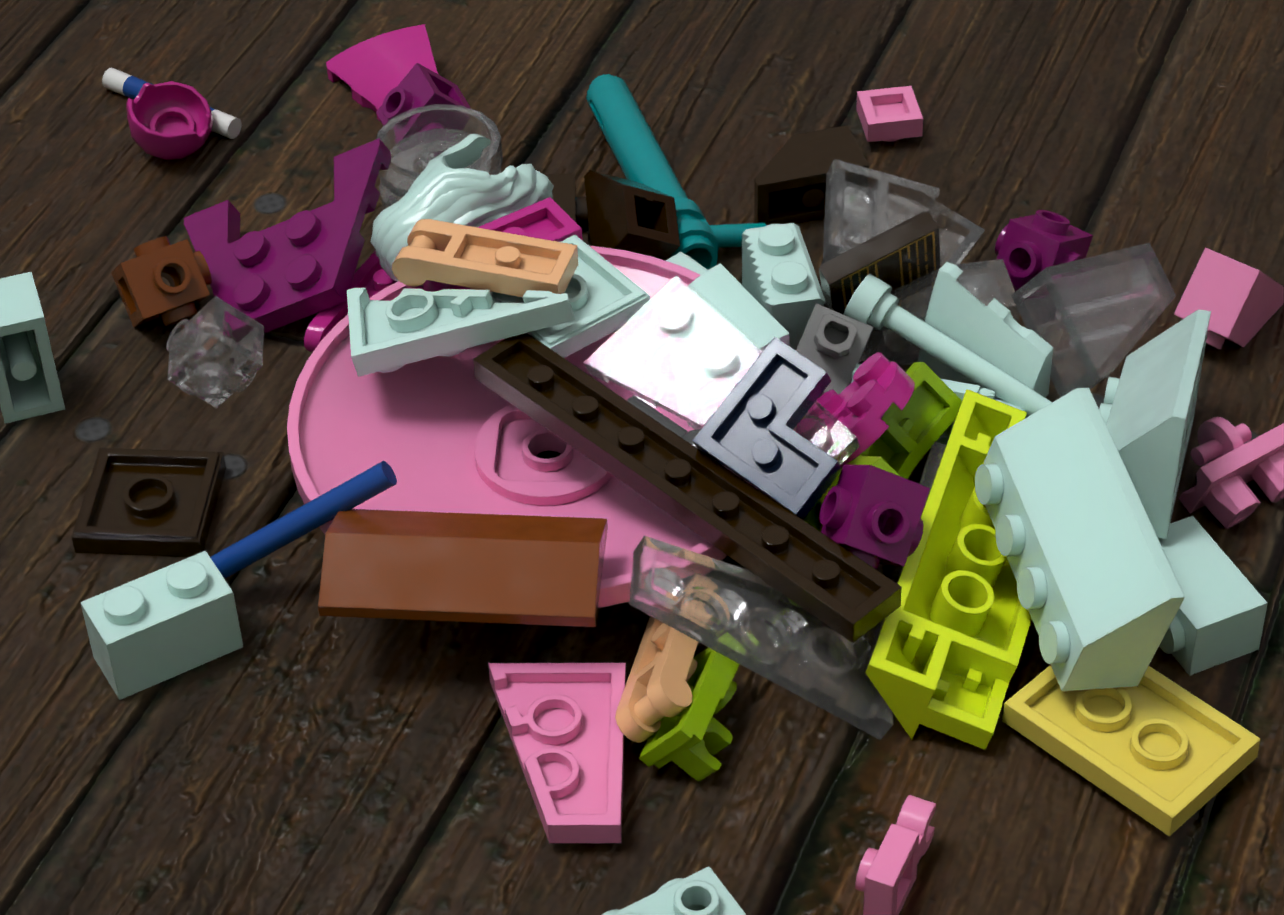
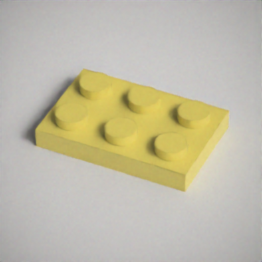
[1003,665,1261,837]

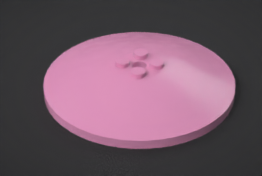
[287,246,803,608]

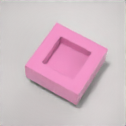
[856,86,923,142]

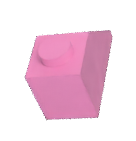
[1174,247,1284,350]

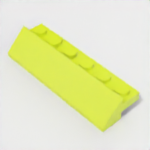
[865,389,1032,750]

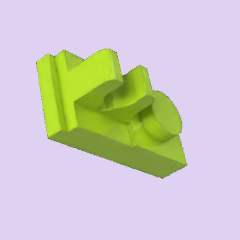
[639,636,744,781]

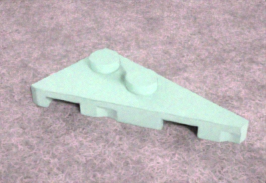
[347,288,575,377]

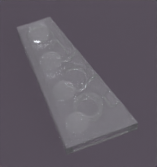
[583,275,860,465]
[629,535,893,740]

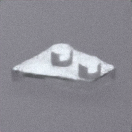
[823,159,939,261]

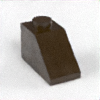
[754,125,869,225]

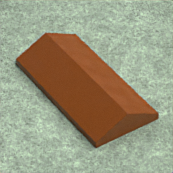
[318,509,608,627]

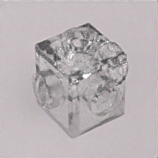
[166,296,264,408]

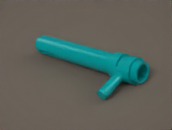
[586,74,767,270]

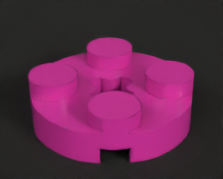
[803,352,915,467]

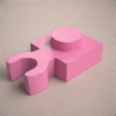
[855,795,937,915]

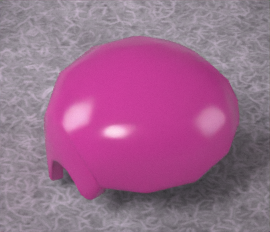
[126,81,213,160]

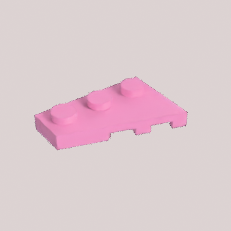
[488,663,626,843]

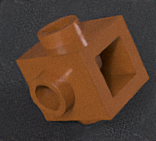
[111,236,212,328]

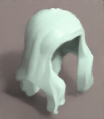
[370,134,554,282]

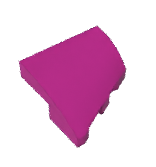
[326,24,438,122]

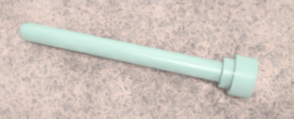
[844,274,1052,416]

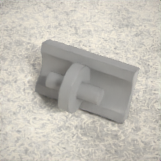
[796,303,873,424]

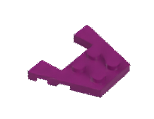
[184,138,391,342]

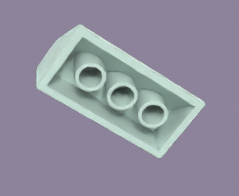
[1099,309,1211,539]
[975,388,1185,691]

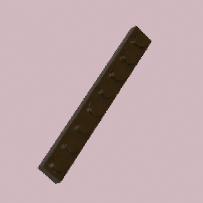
[473,333,902,643]

